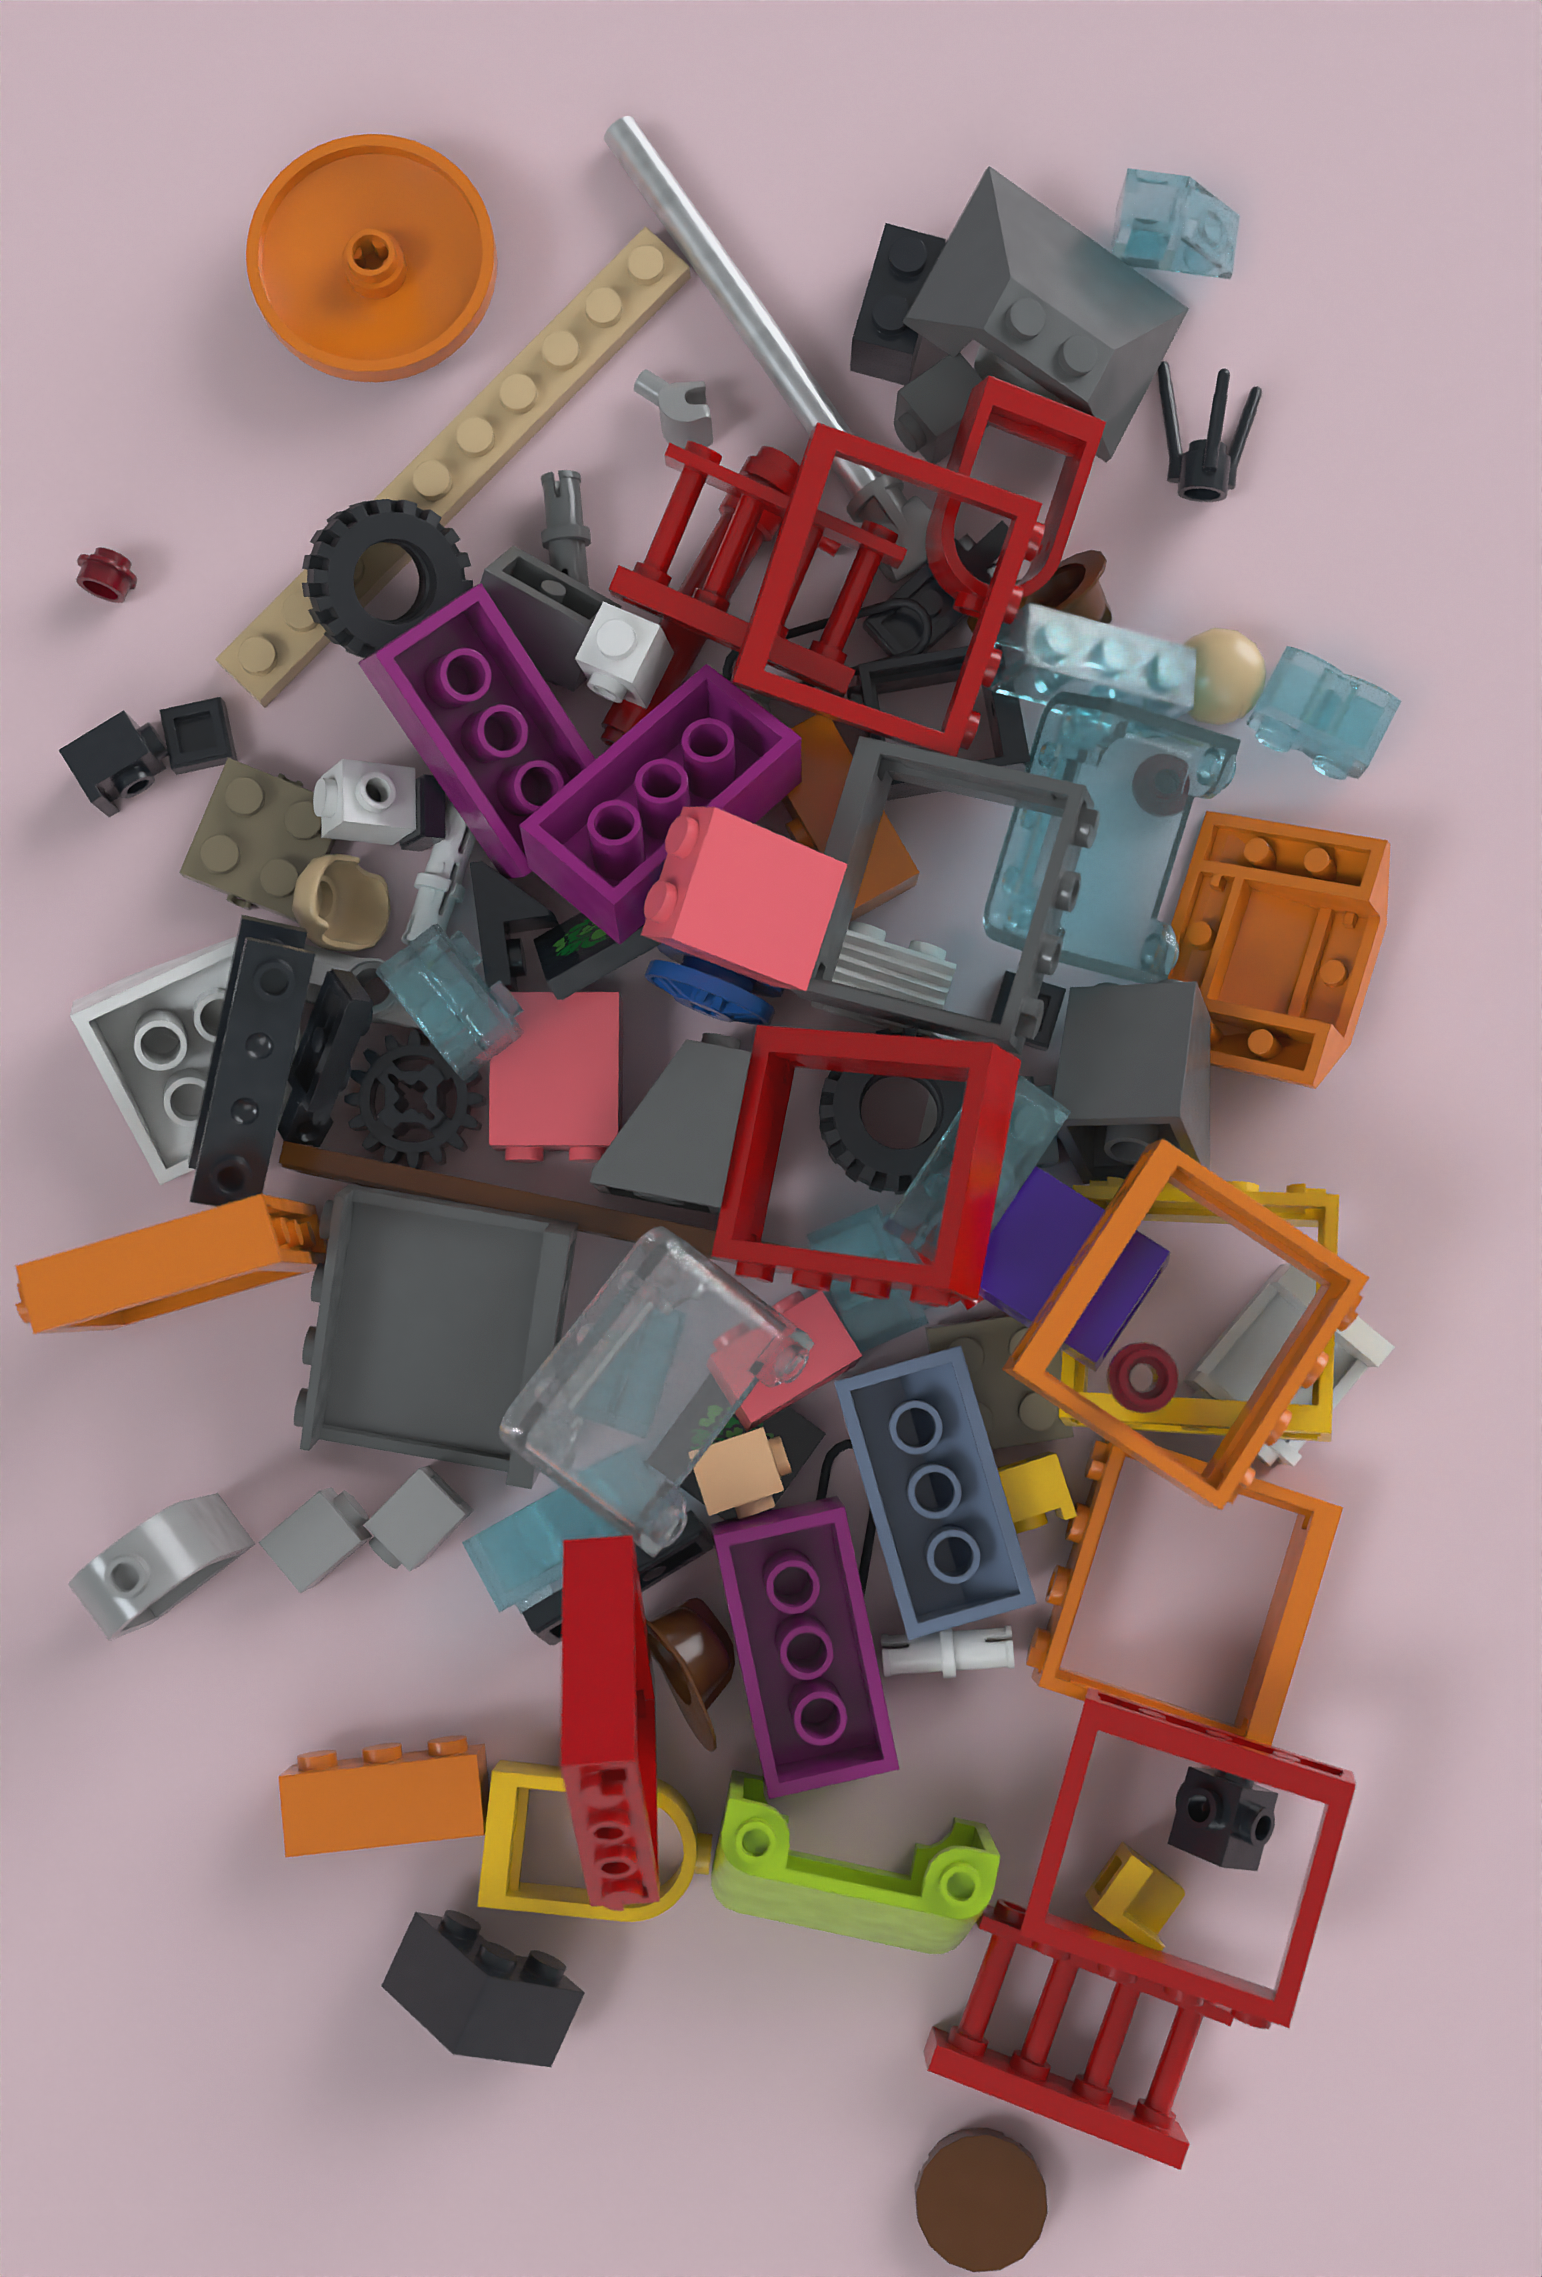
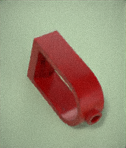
[925,375,1106,619]

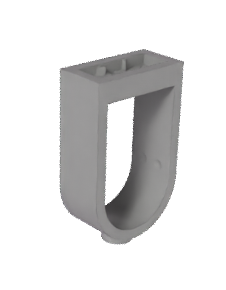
[69,1493,255,1641]

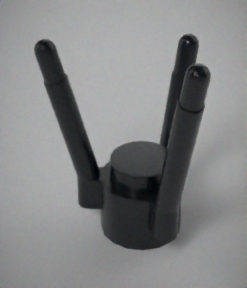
[1157,361,1262,502]

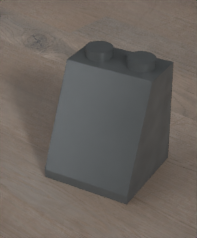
[1050,979,1210,1184]
[590,1033,751,1215]

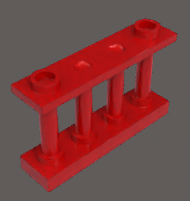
[609,441,908,698]
[923,1899,1234,2170]

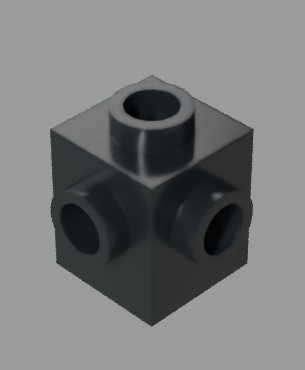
[1167,1766,1279,1871]

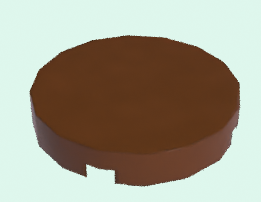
[914,2128,1048,2272]

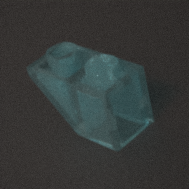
[1111,168,1240,279]

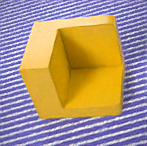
[1085,1841,1185,1951]

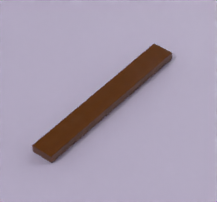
[278,1141,790,1274]

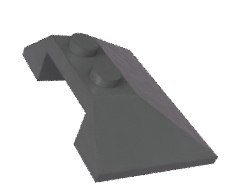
[902,166,1189,462]

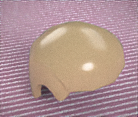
[1170,627,1266,725]
[292,853,391,951]

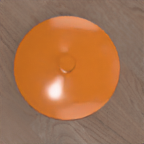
[246,134,497,382]

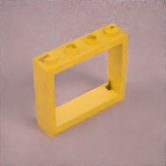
[1059,1177,1339,1442]

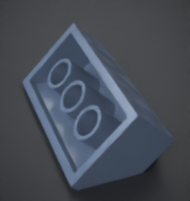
[834,1345,1037,1640]

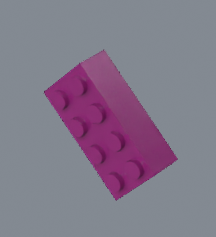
[358,583,595,879]
[519,664,802,945]
[710,1496,900,1799]

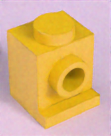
[997,1451,1077,1534]

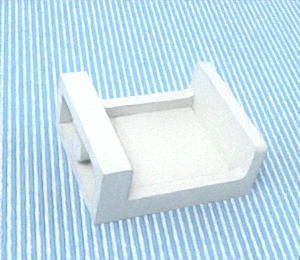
[1183,1263,1395,1467]

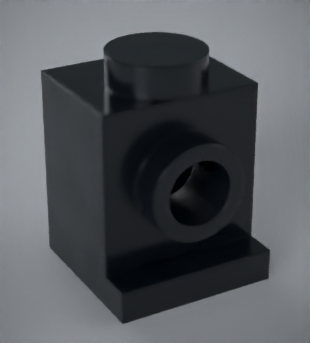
[59,710,170,818]

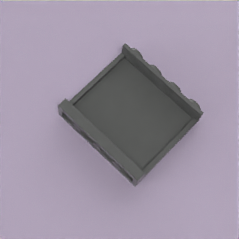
[294,1184,579,1489]

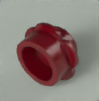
[76,547,137,603]

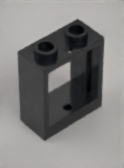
[847,639,1031,801]

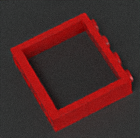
[730,422,1045,757]
[711,1025,1021,1308]
[560,1535,660,1911]
[1019,1688,1356,2029]

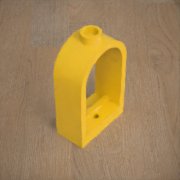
[477,1760,713,1922]

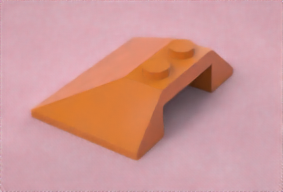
[1153,811,1390,1089]

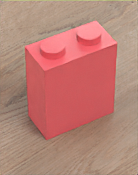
[641,807,848,991]
[489,992,623,1163]

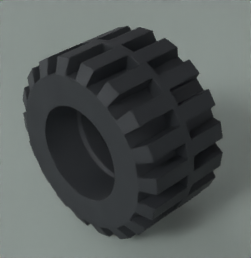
[302,499,473,658]
[819,1027,967,1195]

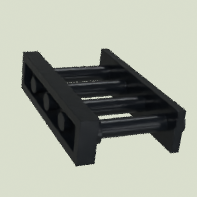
[188,915,315,1207]

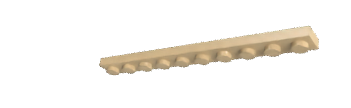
[215,226,691,708]

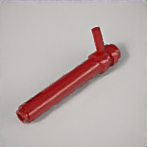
[600,446,841,747]

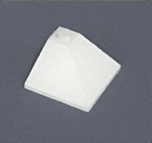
[70,936,302,1185]

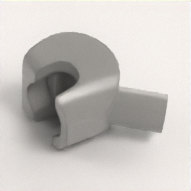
[634,369,713,449]

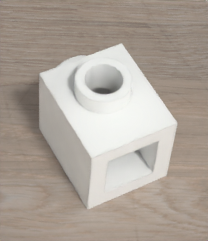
[575,602,674,709]
[313,759,416,845]

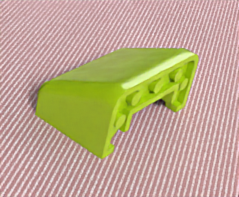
[711,1770,1000,1954]

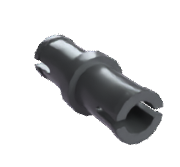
[541,470,591,587]

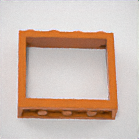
[1002,1138,1370,1510]
[15,1194,327,1334]
[1026,1439,1343,1746]

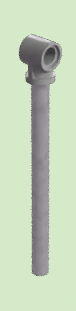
[604,116,932,584]

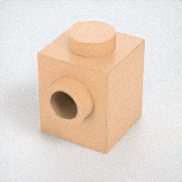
[688,1427,792,1519]

